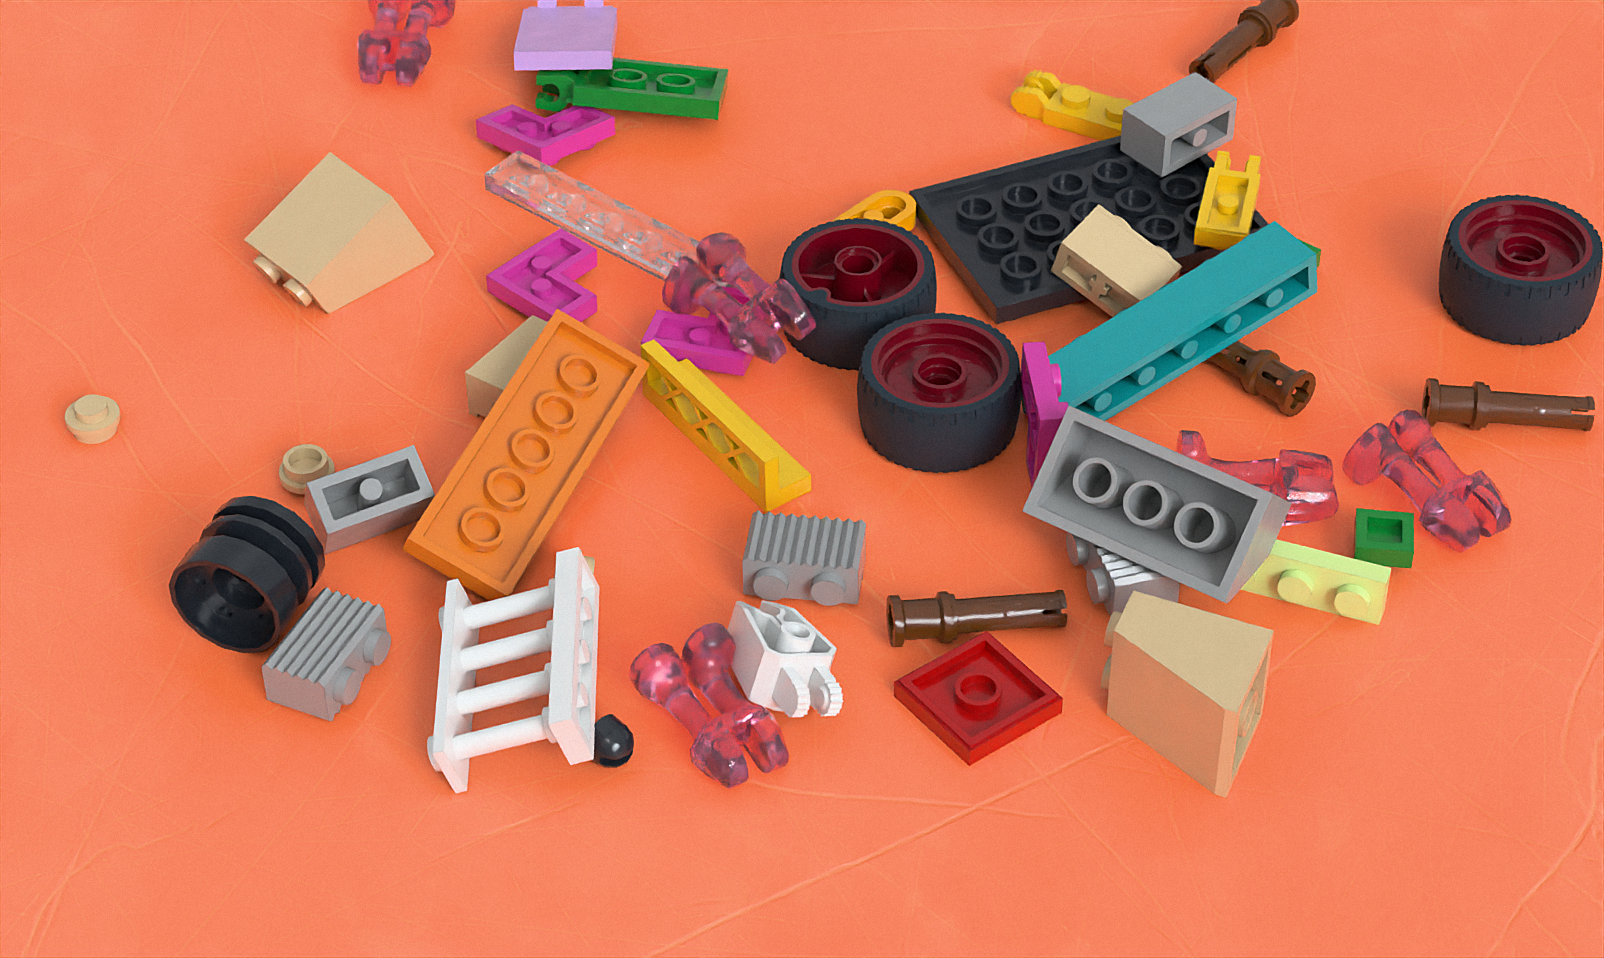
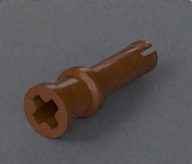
[1189,0,1300,83]
[1207,341,1316,416]
[1422,378,1595,432]
[886,589,1067,647]

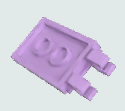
[514,0,618,70]

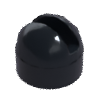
[592,714,634,768]

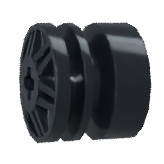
[169,495,326,653]

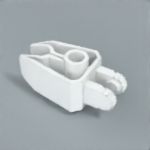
[726,601,844,717]

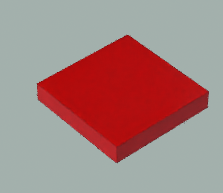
[894,630,1063,766]

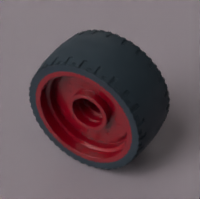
[1439,194,1603,346]
[779,218,937,371]
[857,312,1022,473]

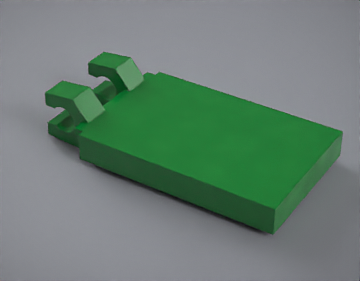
[535,58,729,120]

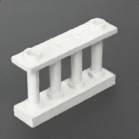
[427,547,600,793]

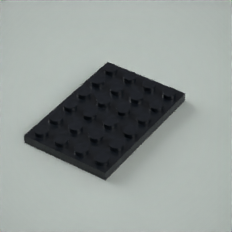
[909,136,1269,324]

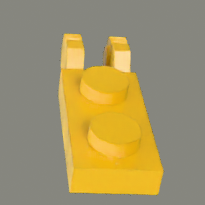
[1009,69,1134,141]
[1194,150,1261,250]

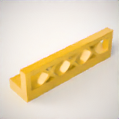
[640,339,811,513]

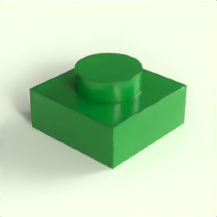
[1353,508,1414,569]

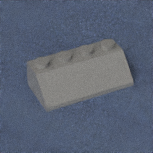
[1022,406,1292,604]

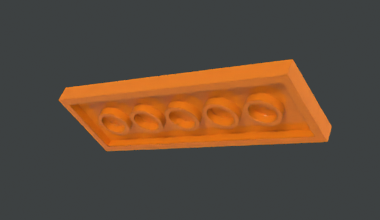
[402,309,651,601]

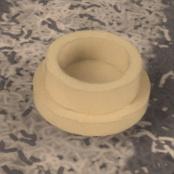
[64,394,121,444]
[279,444,335,495]

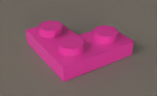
[476,104,615,167]
[486,228,598,322]
[641,286,773,376]
[1020,341,1069,488]

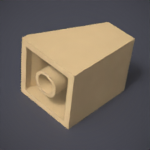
[244,152,435,315]
[1101,590,1274,798]

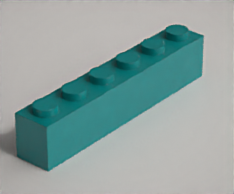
[1021,221,1318,421]

